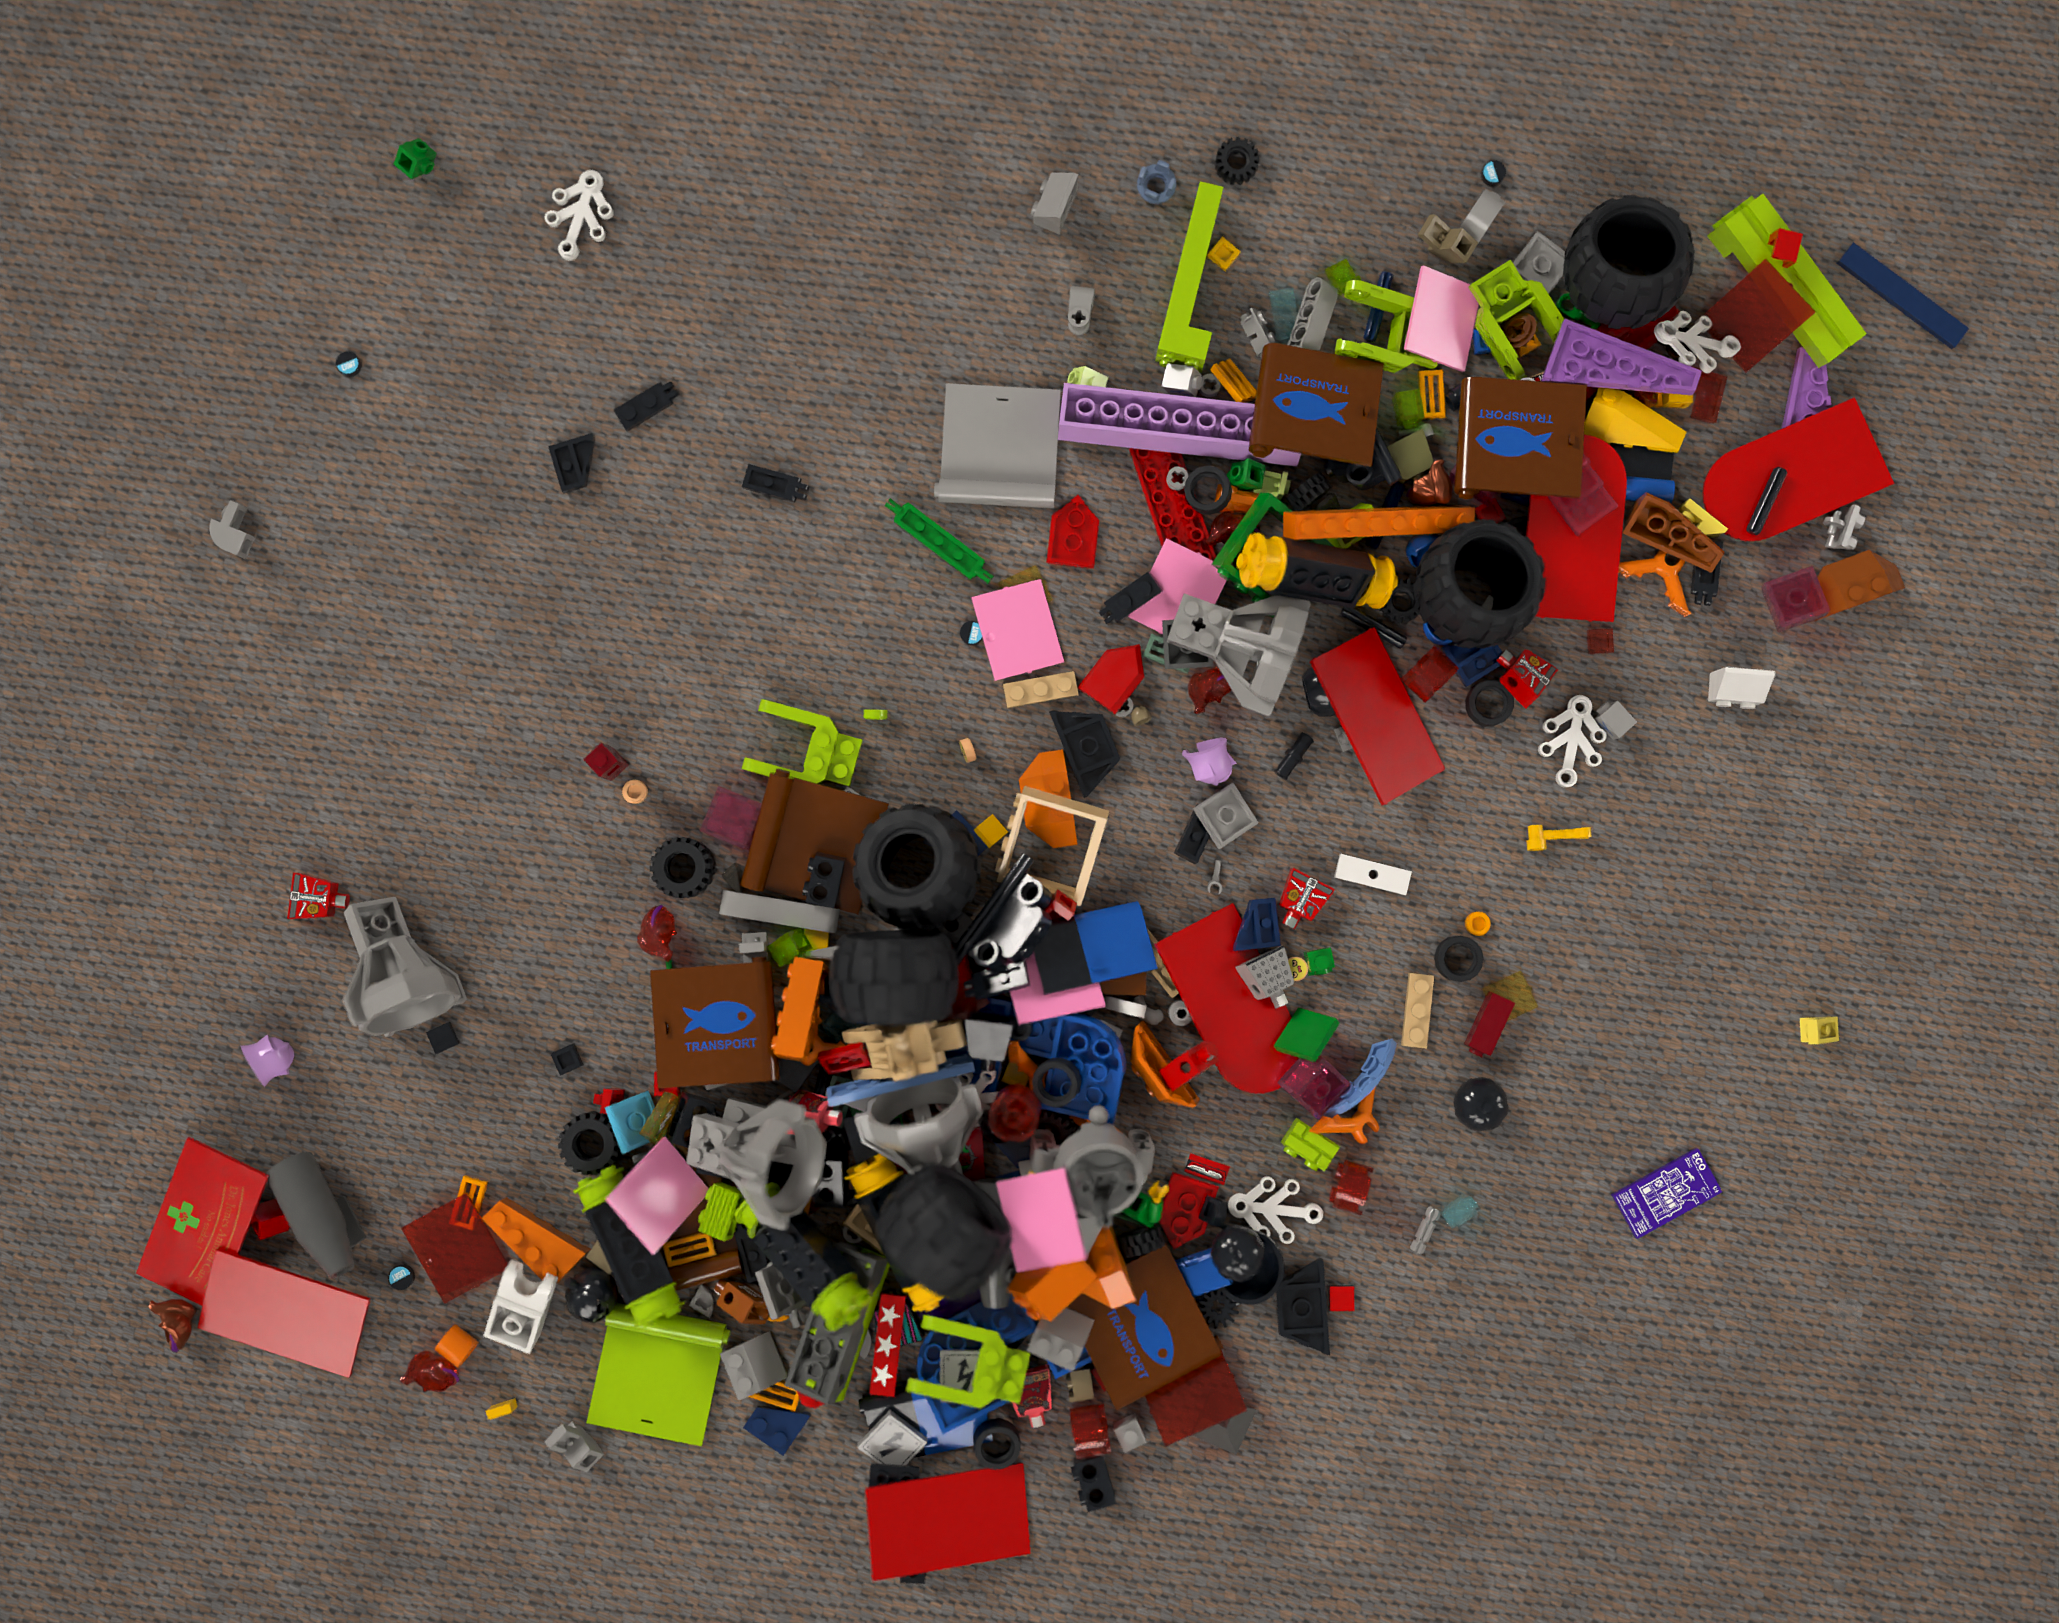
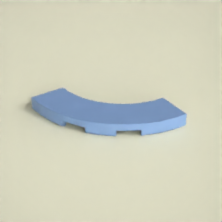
[1322,1039,1397,1118]

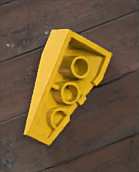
[1584,387,1686,453]

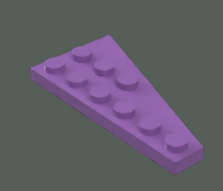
[1541,319,1702,395]
[1782,347,1832,428]

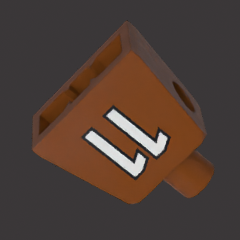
[714,1279,770,1324]

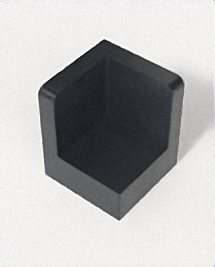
[1198,1195,1230,1229]

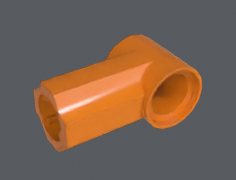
[1214,484,1259,514]

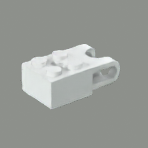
[484,1260,558,1354]

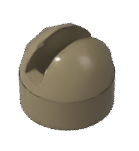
[1131,706,1152,726]

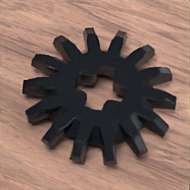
[1196,1289,1239,1329]

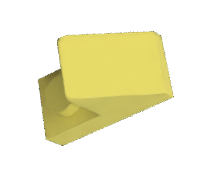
[1677,499,1728,538]
[1800,1017,1839,1044]

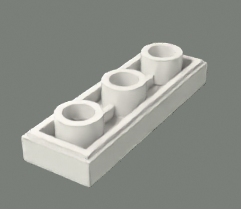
[1334,854,1412,895]

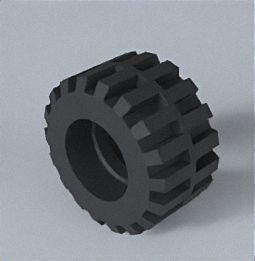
[650,837,715,898]
[558,1111,622,1176]

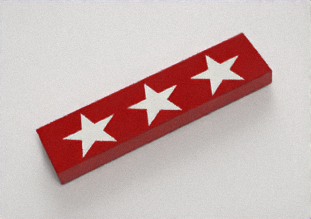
[870,1293,906,1397]

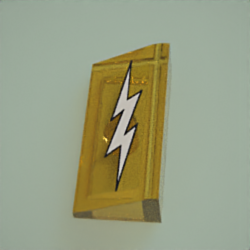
[639,1092,679,1145]

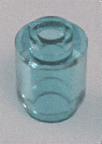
[1440,1194,1478,1229]

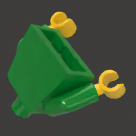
[1120,1181,1169,1228]

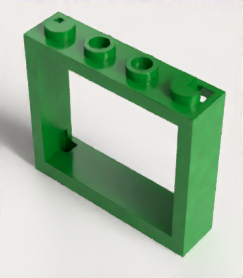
[1211,493,1335,618]

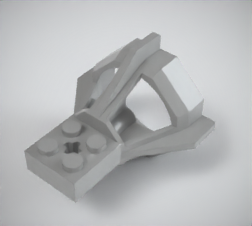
[1167,594,1311,716]
[343,897,467,1037]
[855,1077,983,1176]
[686,1100,827,1230]

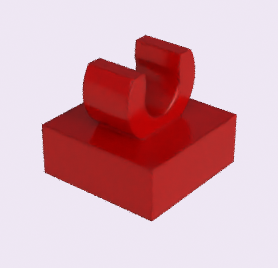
[593,1088,625,1114]

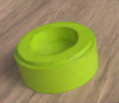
[863,710,888,720]

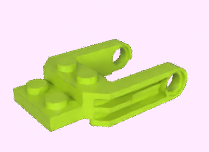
[1468,259,1564,380]
[1335,280,1437,373]
[741,699,863,787]
[906,1315,1030,1408]

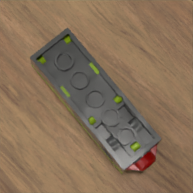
[785,1242,890,1409]

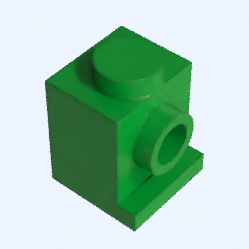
[1227,458,1266,491]
[1303,947,1335,976]

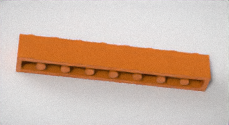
[1283,505,1475,540]

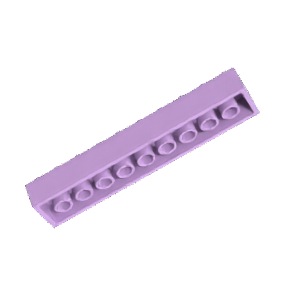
[1058,383,1301,466]

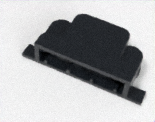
[1323,411,1403,491]
[954,853,1052,969]

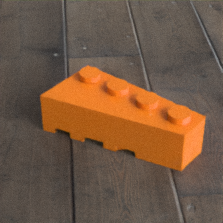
[772,957,830,1063]
[482,1197,591,1283]

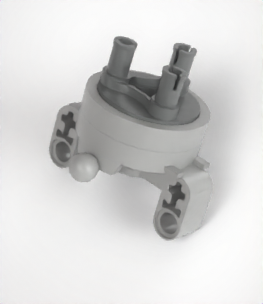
[1029,1105,1155,1228]

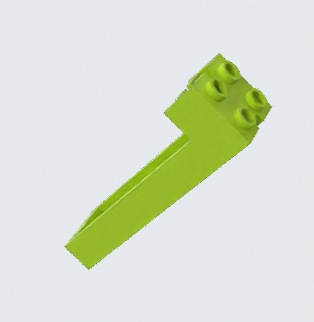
[1155,181,1223,373]
[1707,194,1867,368]

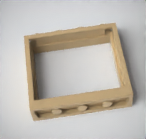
[995,786,1109,906]

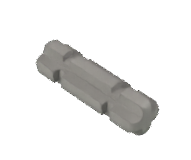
[1410,1206,1441,1254]

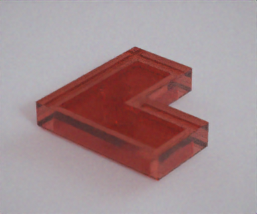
[1690,366,1727,424]

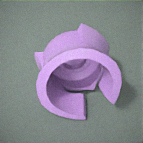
[1182,737,1236,786]
[241,1034,294,1087]

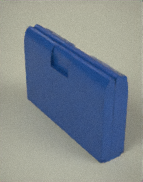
[1175,1248,1233,1297]

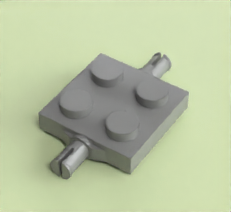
[755,1262,806,1329]

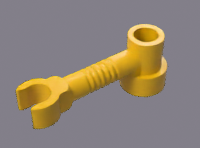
[1526,825,1592,851]

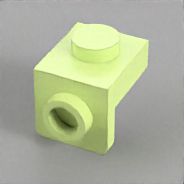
[1068,366,1108,387]
[1253,471,1291,500]

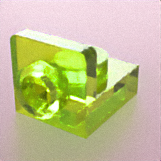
[1324,258,1362,296]

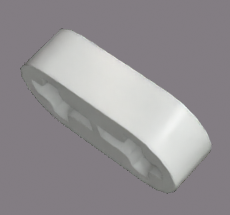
[1103,995,1147,1018]

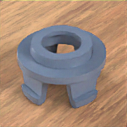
[1137,160,1176,204]

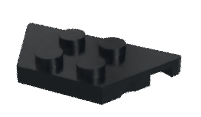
[1049,710,1120,798]
[1276,1258,1330,1355]

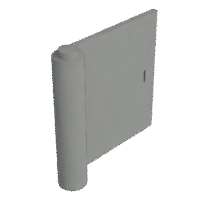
[934,383,1061,509]

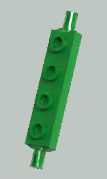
[885,498,994,584]

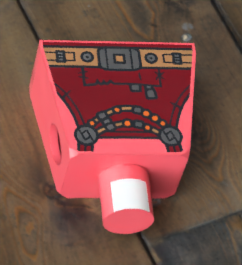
[786,1090,843,1134]
[1012,1364,1052,1428]

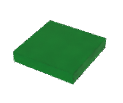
[1274,1008,1340,1062]

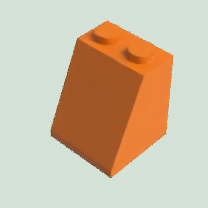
[1007,1260,1098,1322]

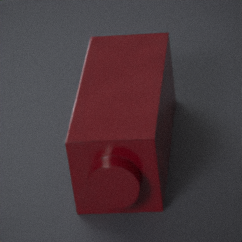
[583,743,629,781]
[1464,991,1515,1057]

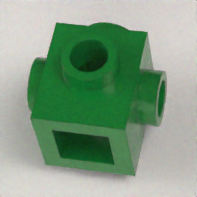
[394,138,437,180]

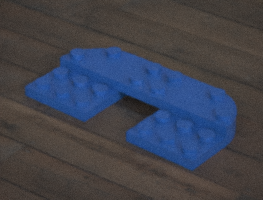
[937,995,1126,1125]
[917,1294,1092,1435]

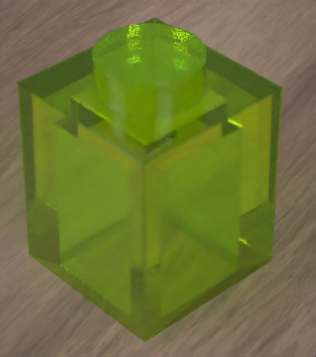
[1392,389,1425,429]
[767,928,812,967]

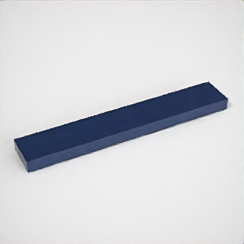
[1836,242,1969,349]

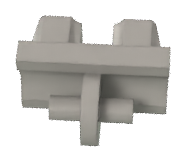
[1823,505,1865,550]

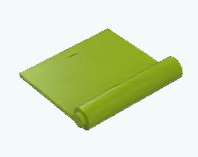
[586,1302,731,1447]

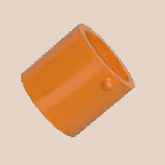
[434,1324,479,1368]

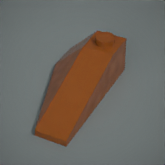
[1623,492,1724,573]

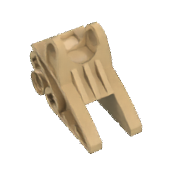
[842,1019,967,1081]

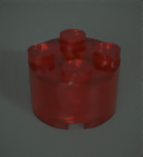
[1401,645,1459,703]
[989,1083,1042,1142]
[1328,1159,1374,1215]
[1070,1404,1112,1459]

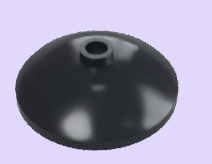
[1219,1230,1285,1305]

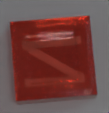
[1587,629,1614,655]

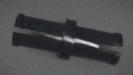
[1274,732,1314,780]

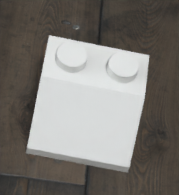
[1708,667,1775,709]

